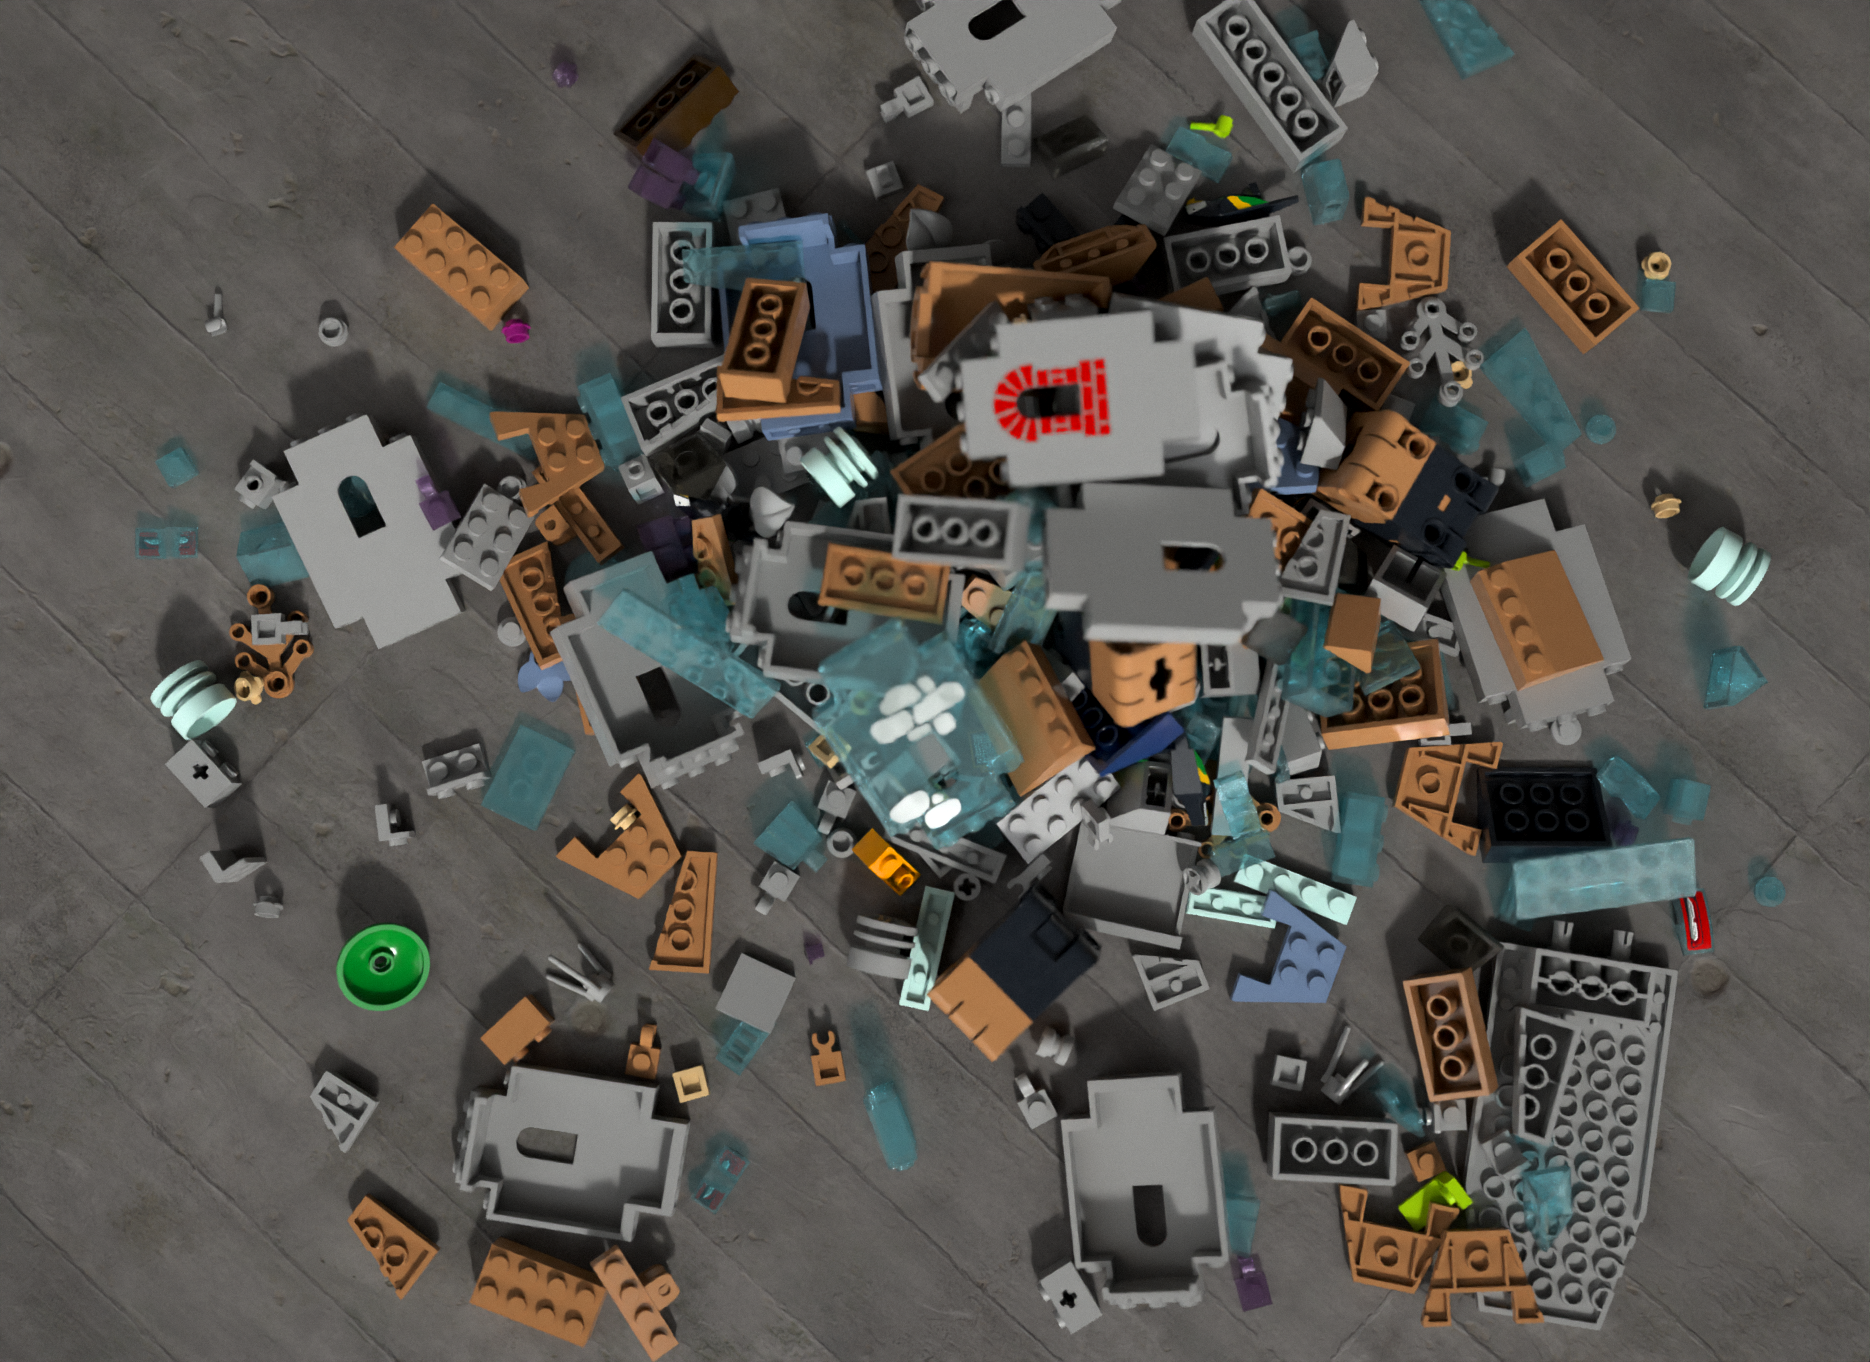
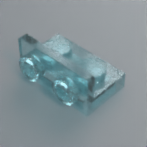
[1418,396,1489,455]

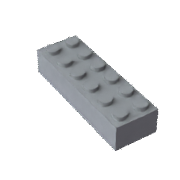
[1192,0,1348,173]

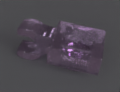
[415,475,462,531]
[1234,1253,1273,1312]

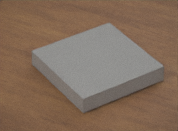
[715,953,796,1034]

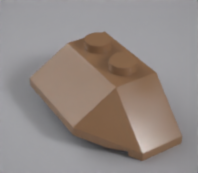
[1033,224,1156,286]

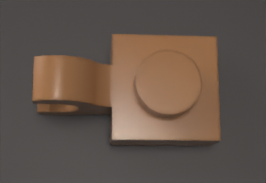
[625,1023,662,1080]

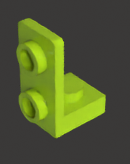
[1398,1171,1473,1231]

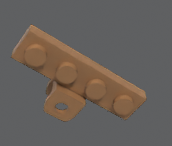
[531,465,625,565]
[590,1244,680,1362]

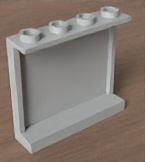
[1062,820,1202,949]

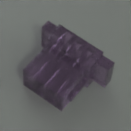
[804,943,825,965]

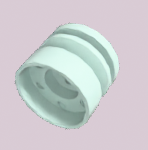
[799,426,880,508]
[1688,527,1771,606]
[150,660,237,740]

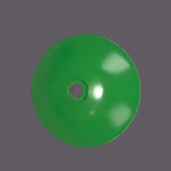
[336,922,430,1011]

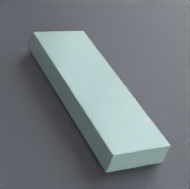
[1185,888,1276,928]

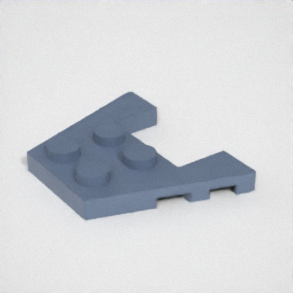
[1245,417,1320,495]
[1230,889,1346,1003]

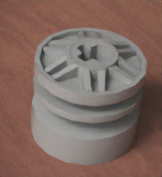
[846,914,919,979]

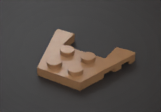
[1355,197,1451,311]
[489,411,605,518]
[1392,742,1503,856]
[556,773,683,899]
[1338,1183,1459,1294]
[1420,1227,1544,1327]

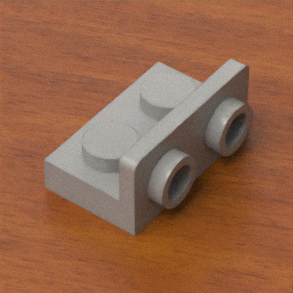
[422,743,492,799]

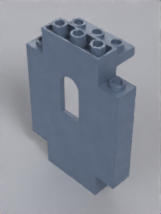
[717,212,883,441]

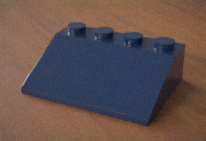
[1071,677,1184,777]

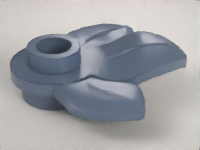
[518,651,571,702]

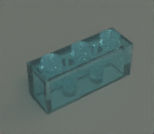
[576,373,645,473]
[1331,792,1388,888]

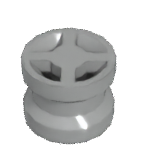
[1183,858,1221,895]

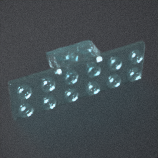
[598,588,781,719]
[1512,837,1696,920]

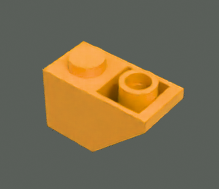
[851,828,921,896]

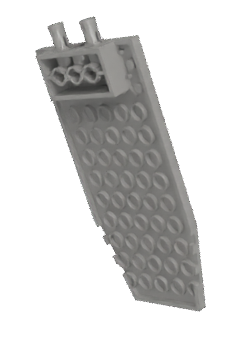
[1462,920,1678,1331]

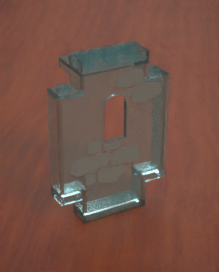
[812,616,1025,851]

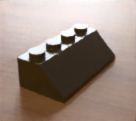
[613,53,739,173]

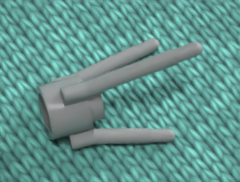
[546,943,614,1003]
[1320,1025,1384,1105]

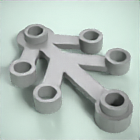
[1400,297,1484,407]

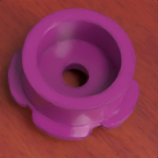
[501,319,531,343]

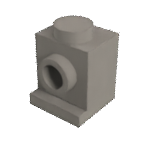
[234,459,287,510]

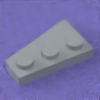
[1278,510,1351,606]

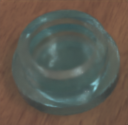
[1585,415,1616,445]
[1754,877,1786,907]

